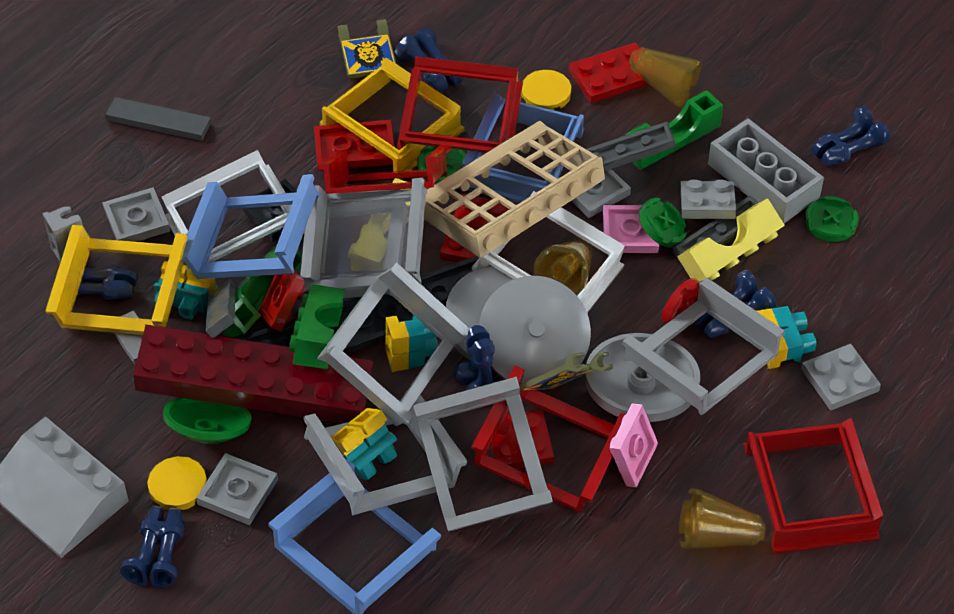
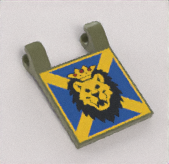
[337,19,396,79]
[519,352,613,391]

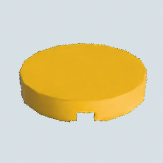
[521,70,572,110]
[147,456,207,510]

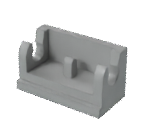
[42,207,83,262]

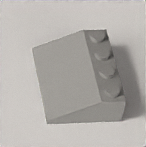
[0,416,129,558]

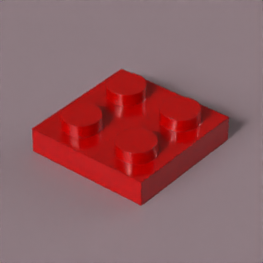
[258,268,305,331]
[491,410,554,469]

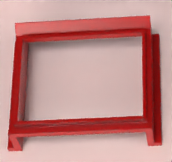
[397,56,523,166]
[318,144,451,194]
[471,365,625,513]
[744,418,883,554]

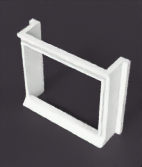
[162,150,305,262]
[472,191,625,313]

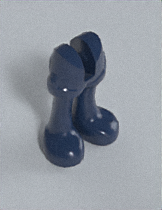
[395,28,462,92]
[811,106,890,167]
[55,266,138,300]
[693,270,776,339]
[454,325,495,391]
[120,506,185,588]

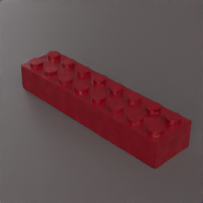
[133,324,373,424]

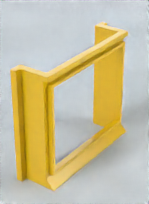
[320,58,464,180]
[46,225,188,335]

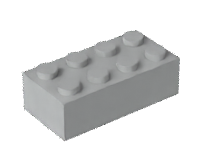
[708,119,824,223]

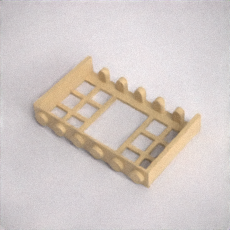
[424,121,605,258]

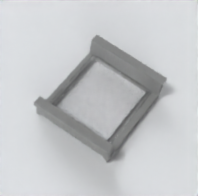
[300,178,427,284]

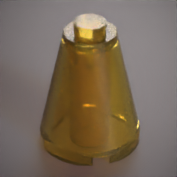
[629,47,702,107]
[534,239,593,294]
[679,488,766,549]

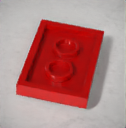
[569,42,659,104]
[314,120,394,171]
[440,194,510,267]

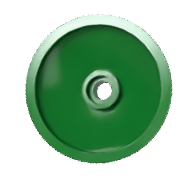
[163,397,251,444]

